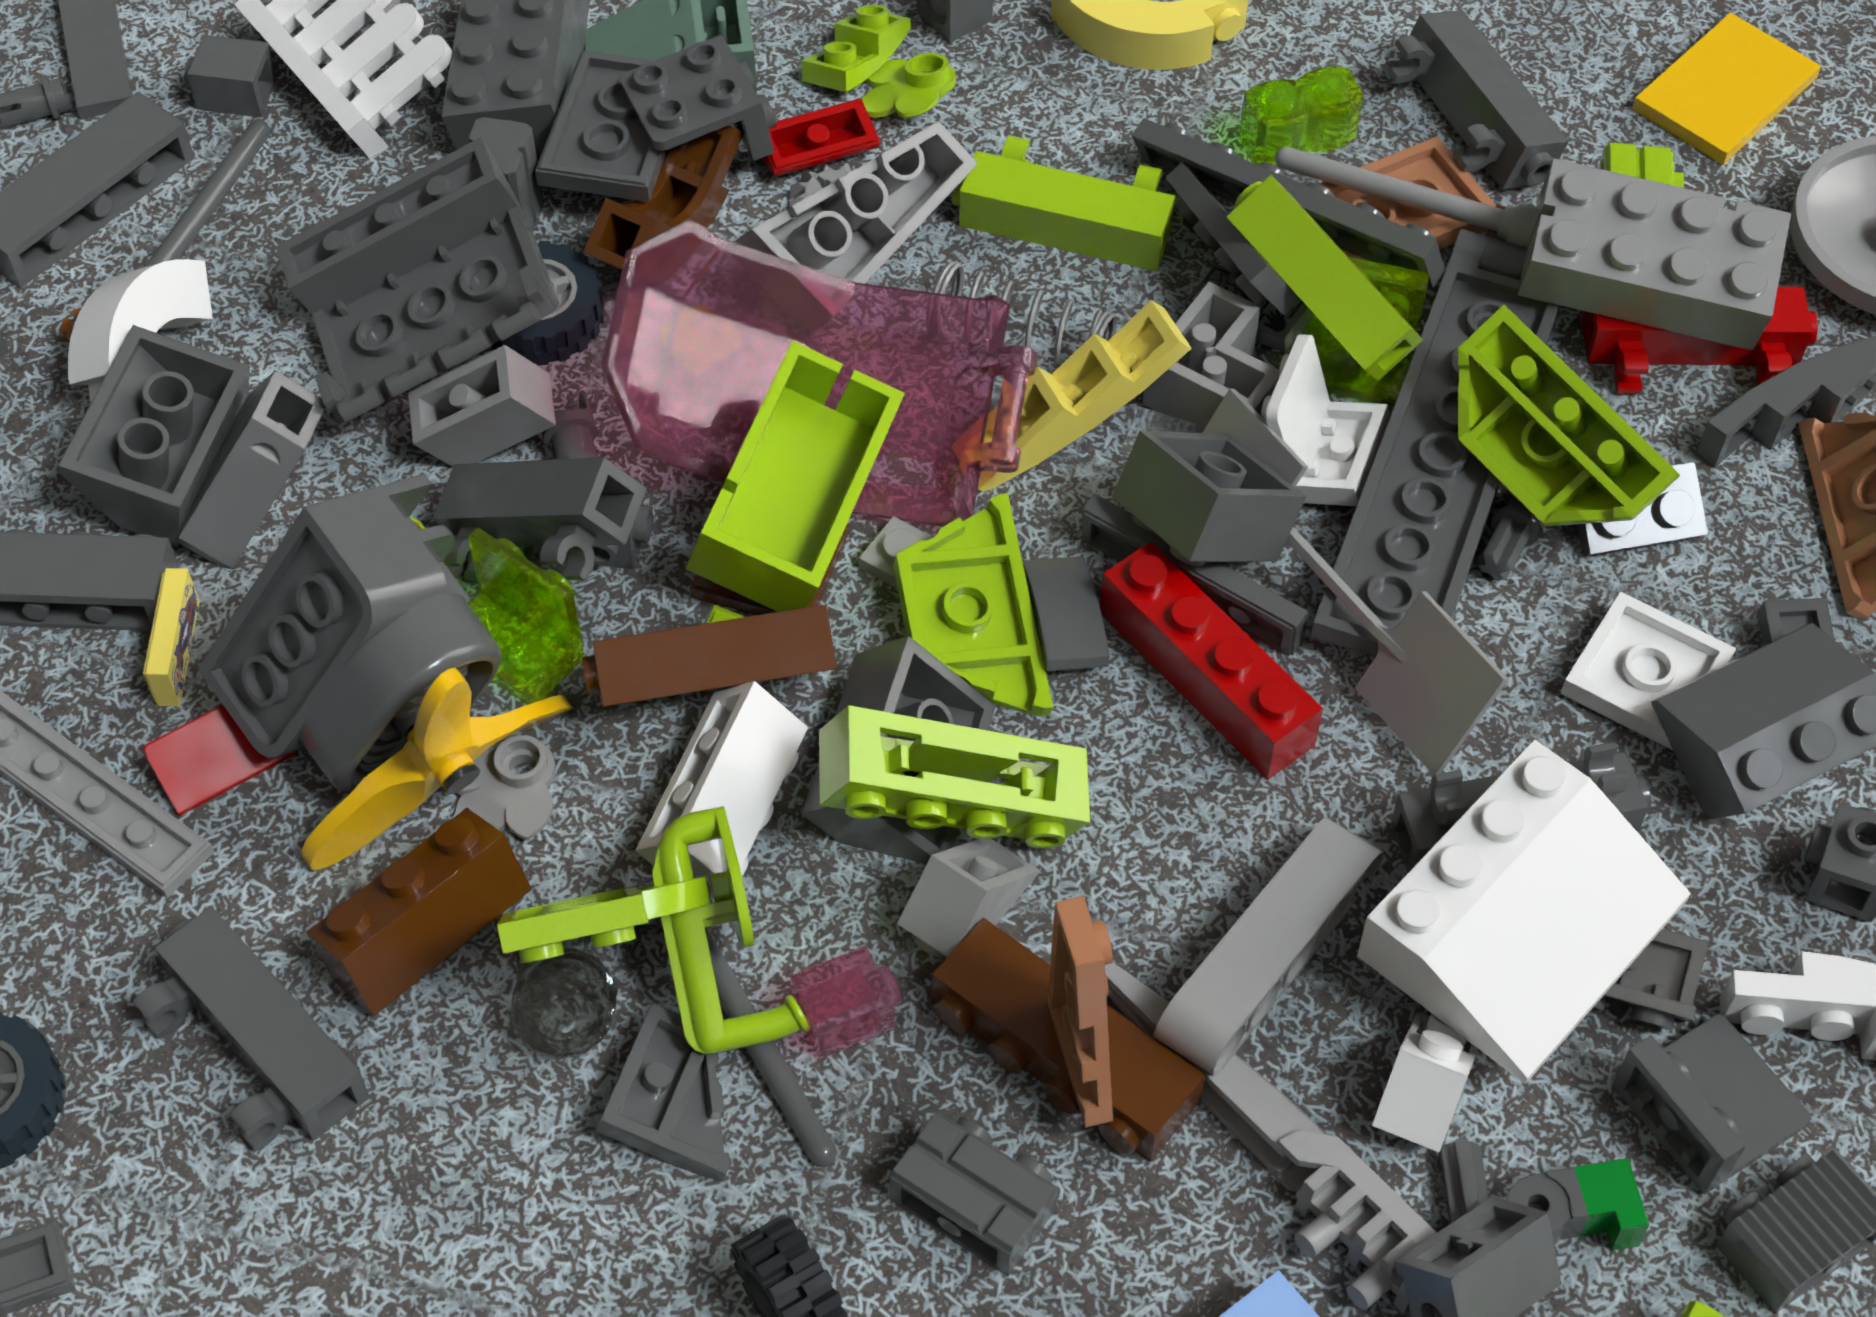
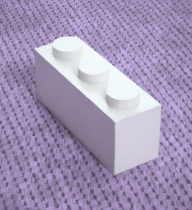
[635,681,808,892]

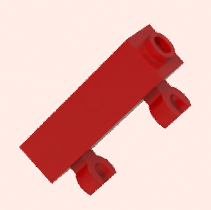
[1581,287,1818,394]

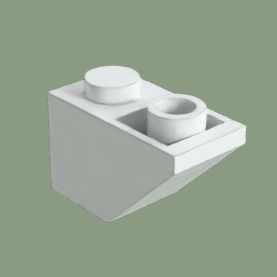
[1372,1012,1478,1152]

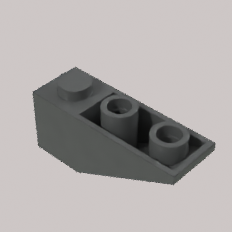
[175,370,326,569]

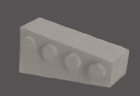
[727,121,978,330]

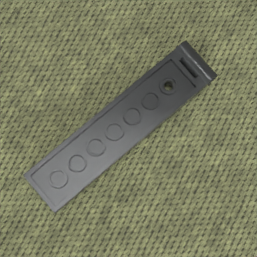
[1311,229,1561,657]

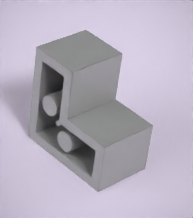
[1142,282,1279,433]

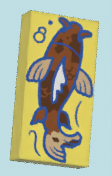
[143,568,200,706]

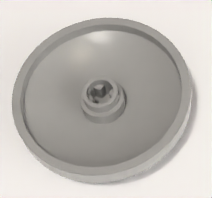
[1790,136,1876,315]

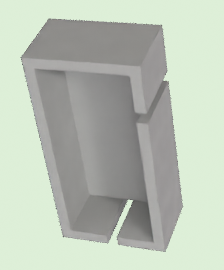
[1517,158,1791,350]

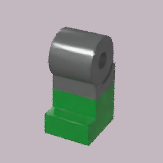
[1506,1158,1649,1251]

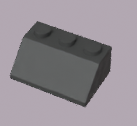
[58,325,250,547]
[1651,623,1876,819]
[801,636,996,864]

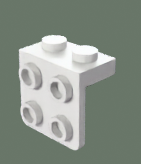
[1261,334,1391,507]

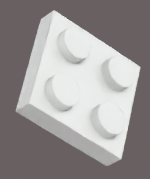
[1560,591,1736,750]

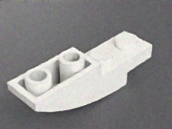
[1719,951,1876,1060]

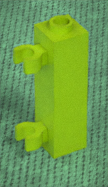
[952,135,1175,271]
[1226,175,1423,381]

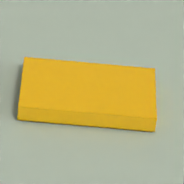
[1632,12,1821,165]

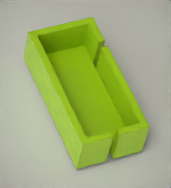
[685,340,905,612]

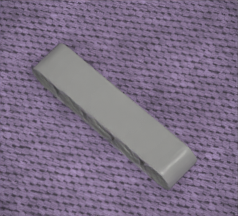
[1154,817,1384,1076]

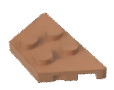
[1798,412,1876,618]

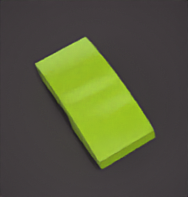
[802,5,911,92]

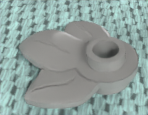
[453,735,556,840]

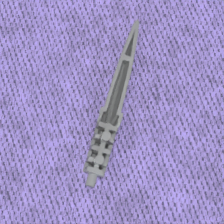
[1105,962,1437,1314]

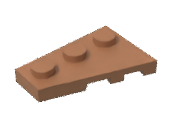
[1047,895,1113,1127]

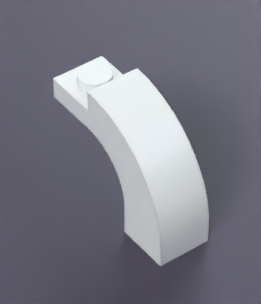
[68,259,213,403]

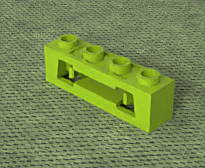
[819,705,1090,848]

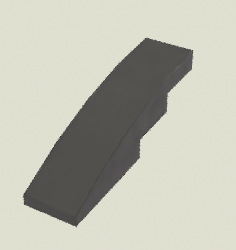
[1695,335,1876,468]

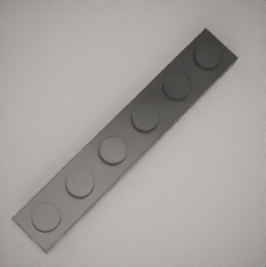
[1132,118,1445,288]

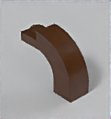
[583,125,744,279]

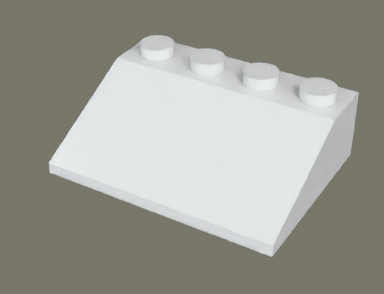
[1357,740,1691,1084]

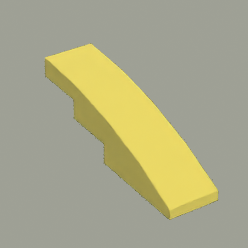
[953,300,1192,492]

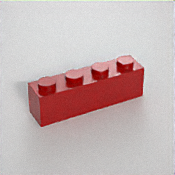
[1100,541,1323,780]

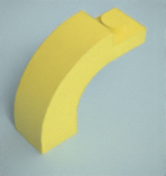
[1051,0,1248,70]

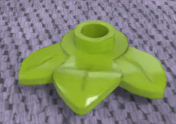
[861,53,956,118]

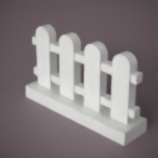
[234,0,452,158]

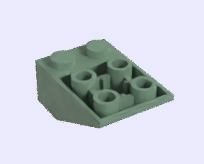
[585,0,757,93]

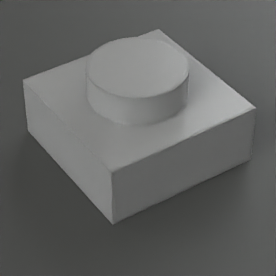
[859,516,933,589]

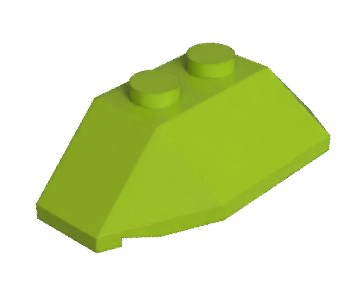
[1458,305,1680,527]

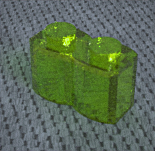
[1238,67,1364,165]

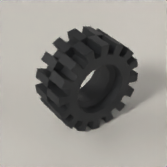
[730,1214,848,1317]

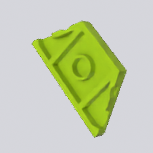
[893,493,1053,717]

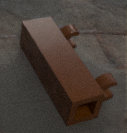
[582,604,837,706]

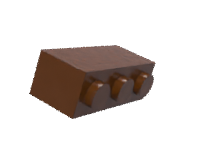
[306,808,532,1017]

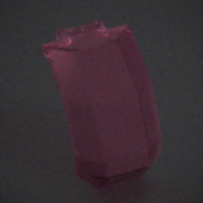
[601,219,1038,527]

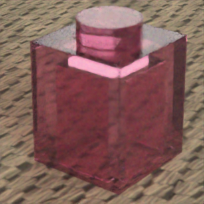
[790,945,902,1061]

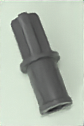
[1478,493,1540,580]

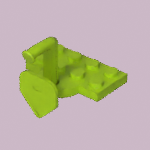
[497,806,810,1054]

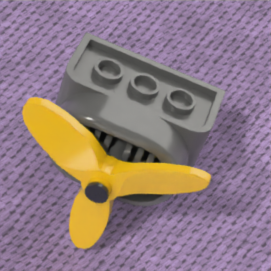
[198,474,572,871]

